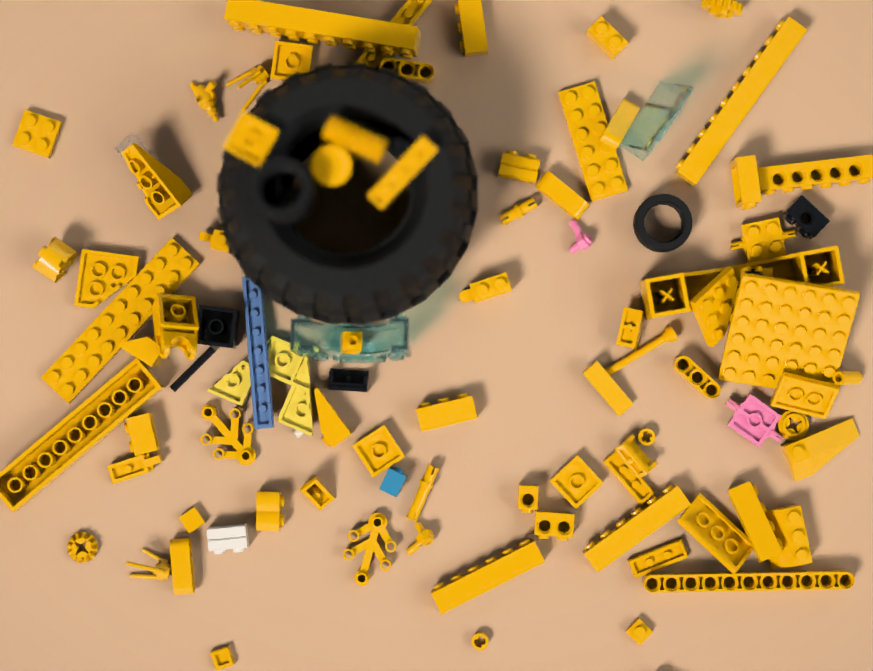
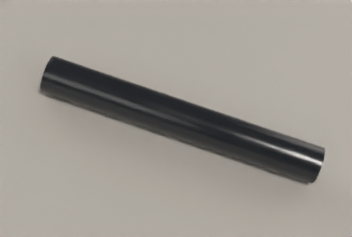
[170,346,216,392]

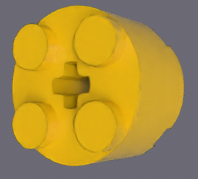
[32,236,77,283]

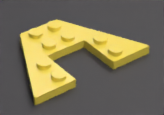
[207,336,313,437]

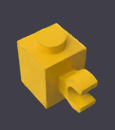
[198,229,231,254]

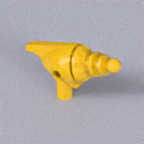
[190,80,219,122]

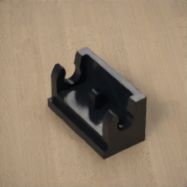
[328,369,369,392]

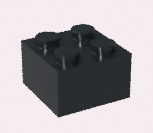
[197,305,240,349]

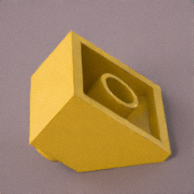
[119,336,163,367]

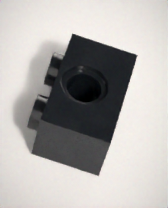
[783,195,830,239]

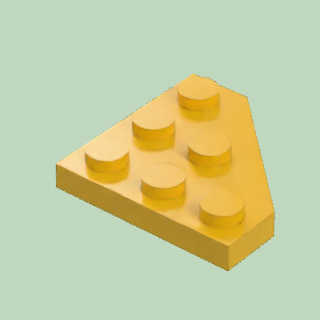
[74,249,140,309]
[689,266,739,347]

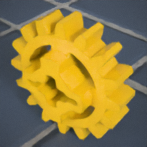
[701,0,743,19]

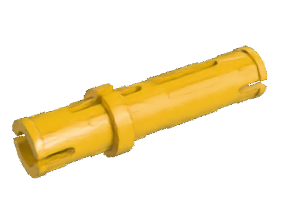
[406,464,439,522]

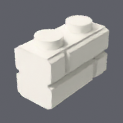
[207,523,249,554]

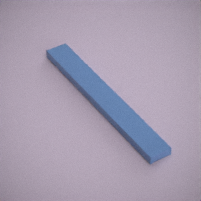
[242,276,275,430]

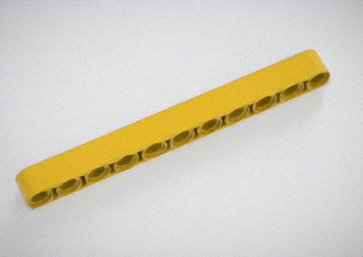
[642,570,855,593]

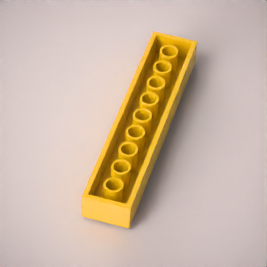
[224,0,421,59]
[0,358,165,512]

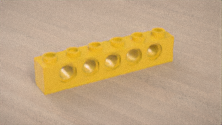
[757,154,873,195]

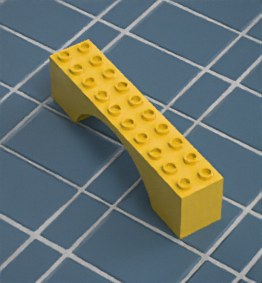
[639,245,845,320]

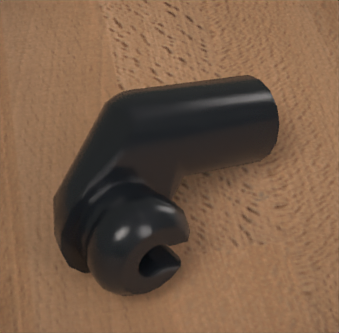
[390,137,412,156]

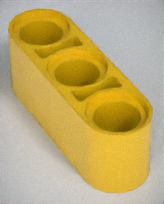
[379,58,434,84]
[599,98,640,150]
[535,171,590,220]
[672,356,721,399]
[170,538,195,595]

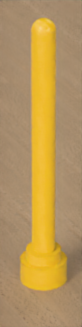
[605,326,678,375]

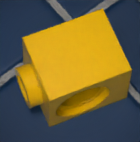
[340,331,362,355]
[517,484,539,513]

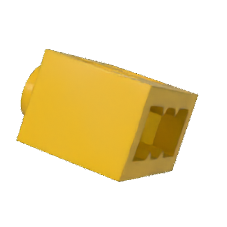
[533,510,575,541]

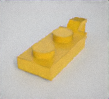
[107,453,163,484]

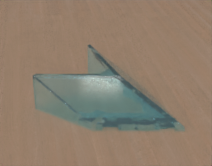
[620,81,694,161]

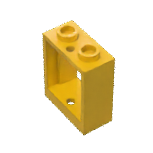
[730,155,762,210]

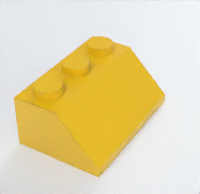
[765,504,813,569]

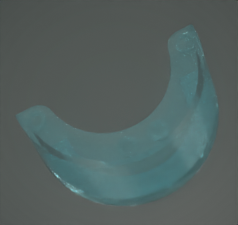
[290,315,411,363]

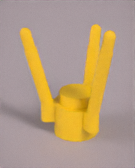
[226,65,270,111]
[126,548,171,581]

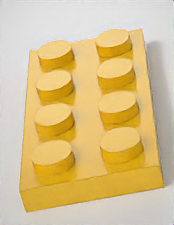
[677,493,753,574]

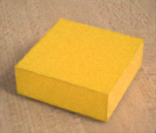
[179,506,206,533]
[210,646,235,671]

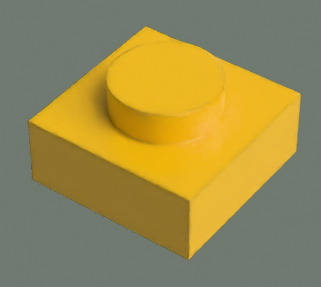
[625,617,653,646]

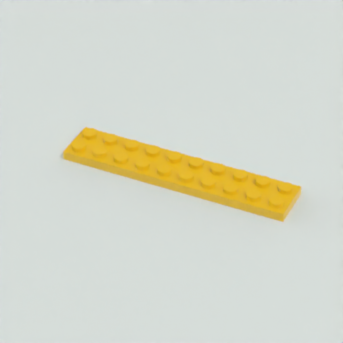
[41,238,200,404]

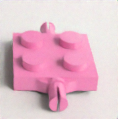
[725,394,783,447]

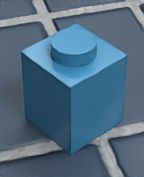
[379,466,407,497]

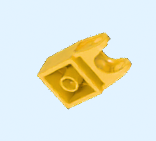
[152,293,199,360]

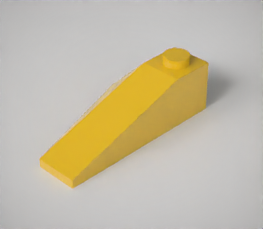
[121,142,193,220]
[781,418,859,482]

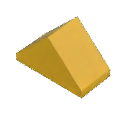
[300,475,335,510]

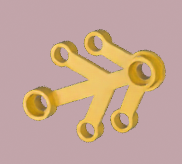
[200,405,256,465]
[343,513,397,586]

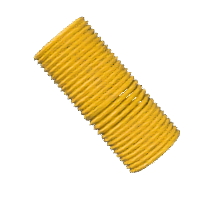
[322,114,389,164]

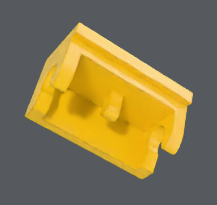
[616,307,645,350]
[615,434,658,478]

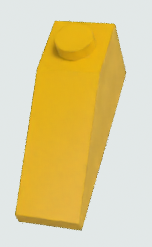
[314,387,352,448]

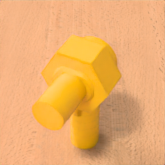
[406,522,435,555]

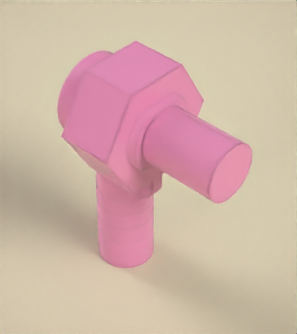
[569,219,593,254]

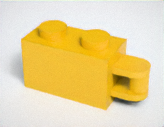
[459,272,512,304]

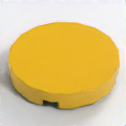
[311,145,352,186]

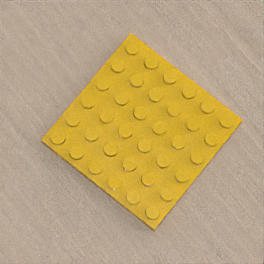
[717,273,860,389]

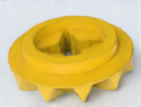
[777,410,809,440]
[67,532,98,563]

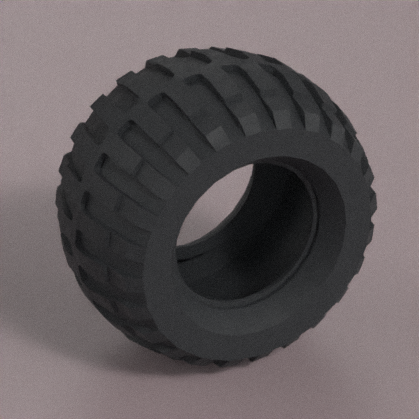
[217,63,478,324]

